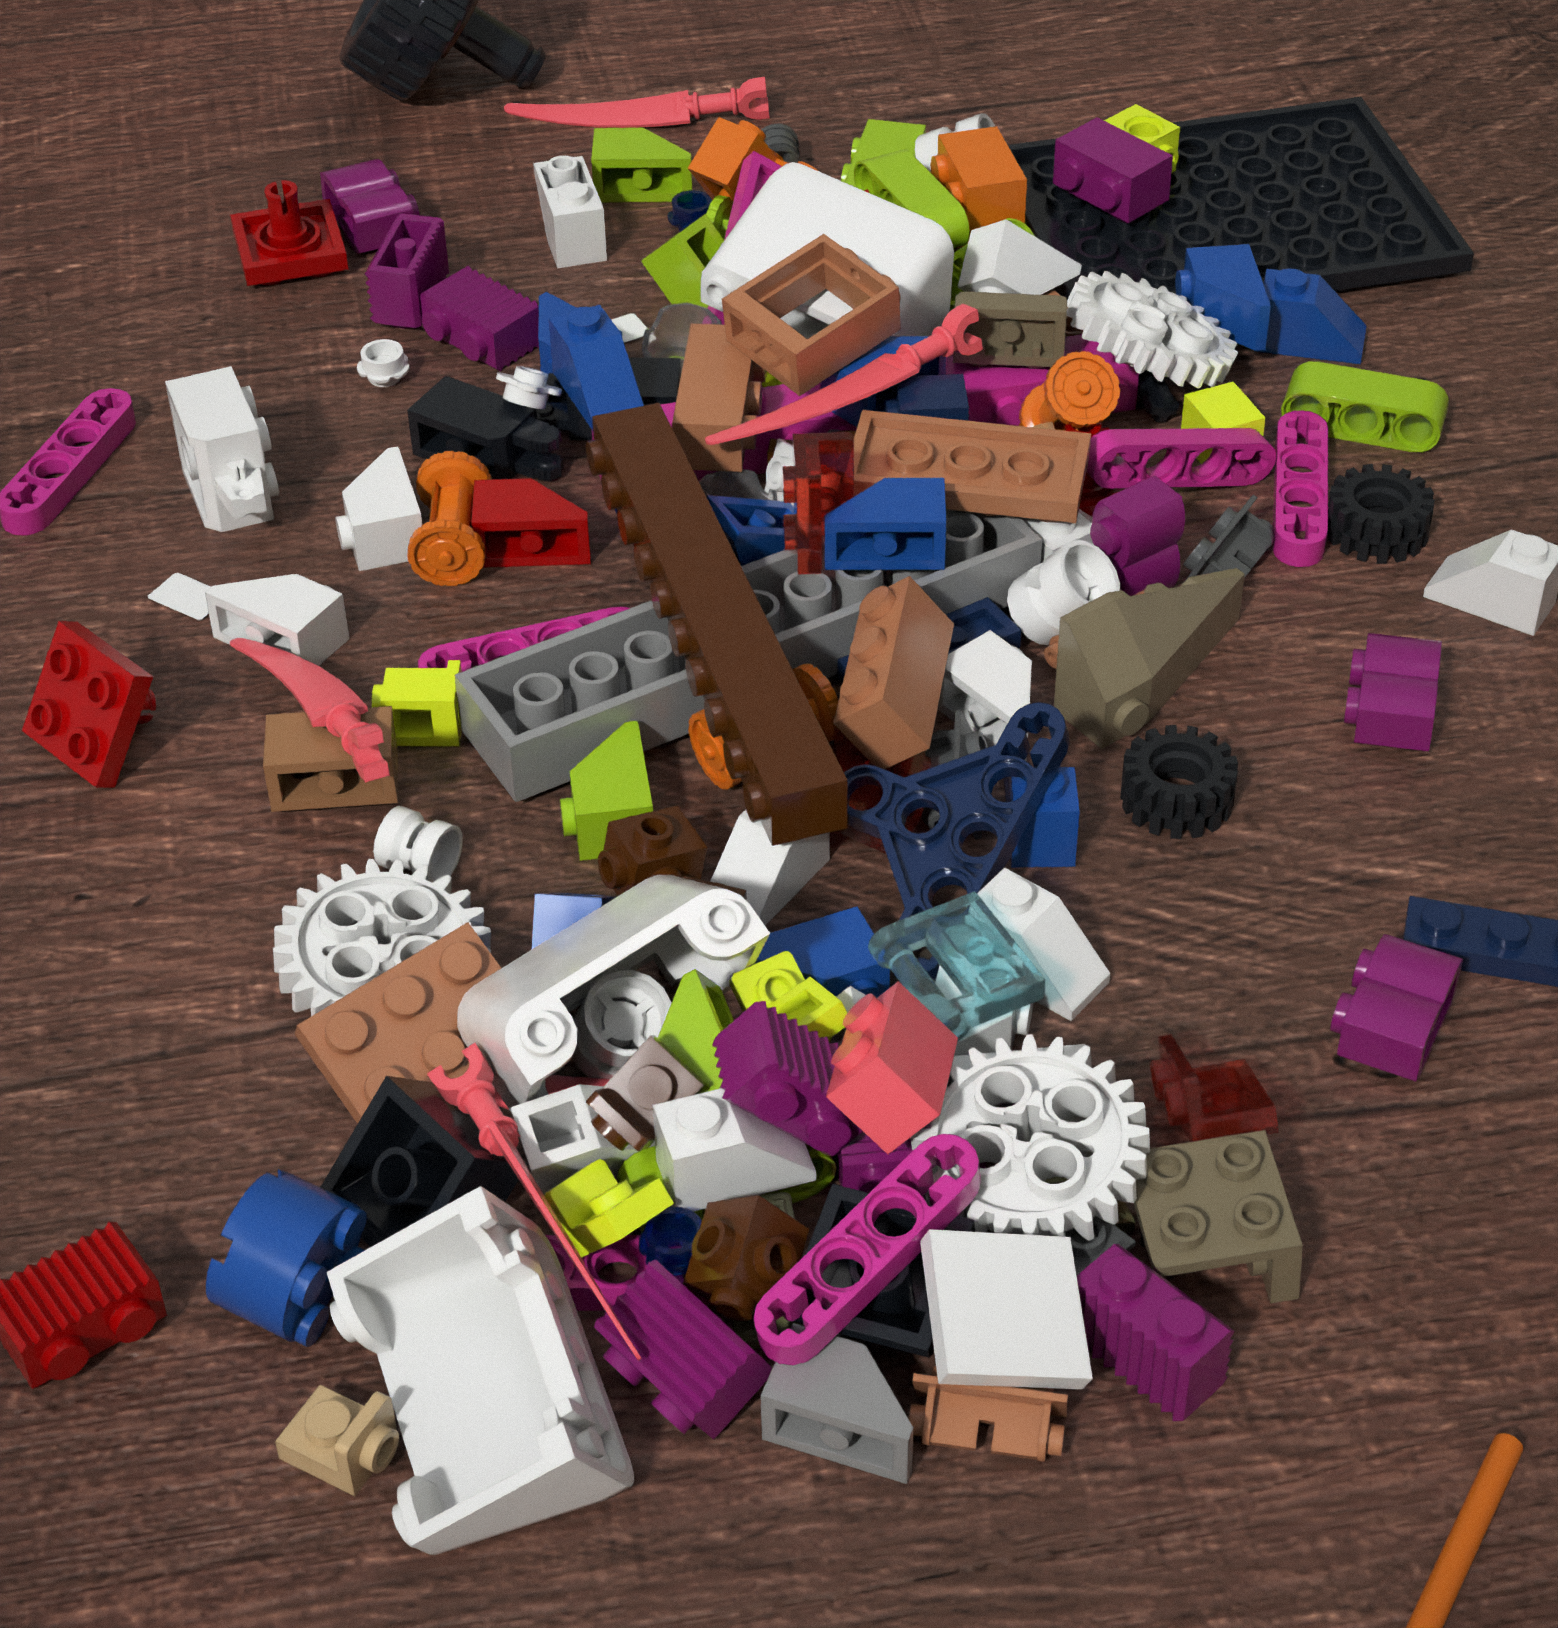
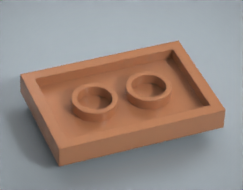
[295,922,501,1124]

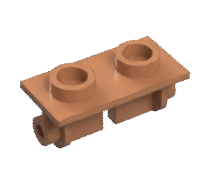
[909,1366,1068,1462]

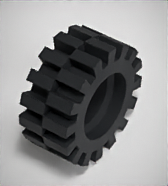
[1328,464,1435,564]
[1120,725,1238,839]

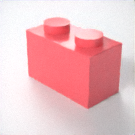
[826,981,958,1154]

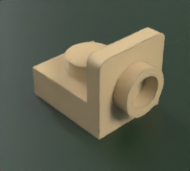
[275,1385,399,1496]

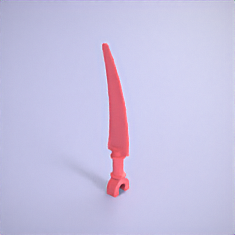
[504,77,770,128]
[705,304,983,445]
[230,638,390,783]
[427,1043,642,1361]

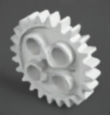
[1067,271,1238,388]
[273,859,491,1016]
[910,1034,1150,1241]

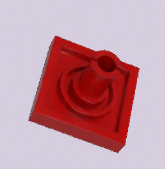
[230,180,348,286]
[22,621,156,788]

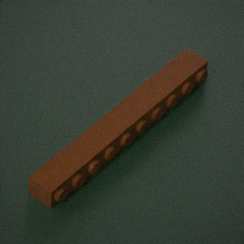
[586,403,848,846]

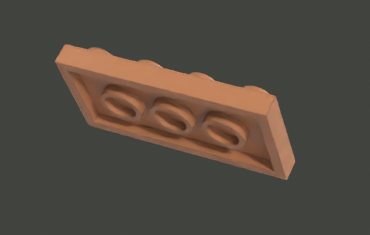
[842,410,1091,523]

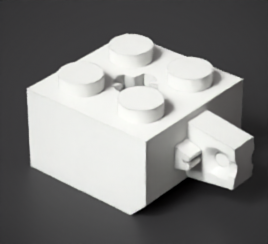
[165,366,279,532]

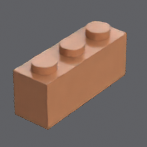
[672,323,767,472]
[833,576,954,770]

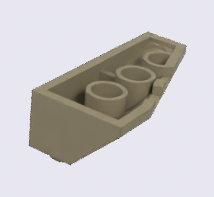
[1054,568,1245,749]

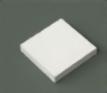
[920,1229,1093,1389]

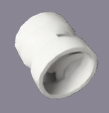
[373,806,463,883]

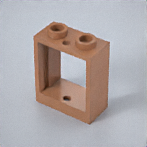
[722,234,901,396]

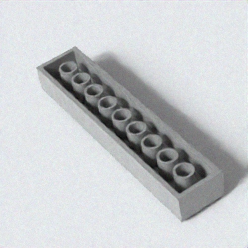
[454,509,1042,802]

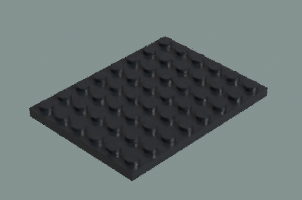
[1008,97,1474,300]

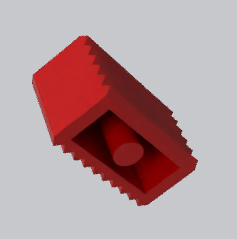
[0,1221,167,1389]

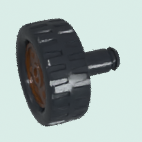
[340,0,546,101]

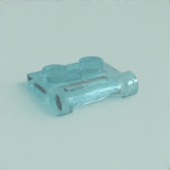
[868,891,1046,1042]

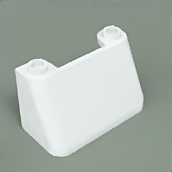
[701,162,954,336]
[457,875,770,1113]
[326,1186,634,1555]

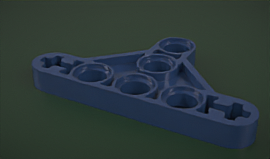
[844,702,1070,988]

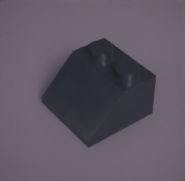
[320,1076,528,1247]
[794,1184,976,1358]

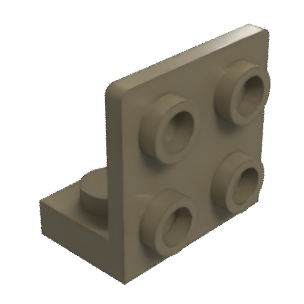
[953,292,1067,369]
[1134,1130,1303,1303]

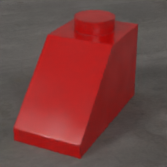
[471,478,591,568]

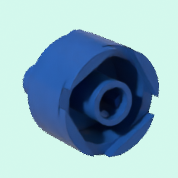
[206,1169,367,1347]

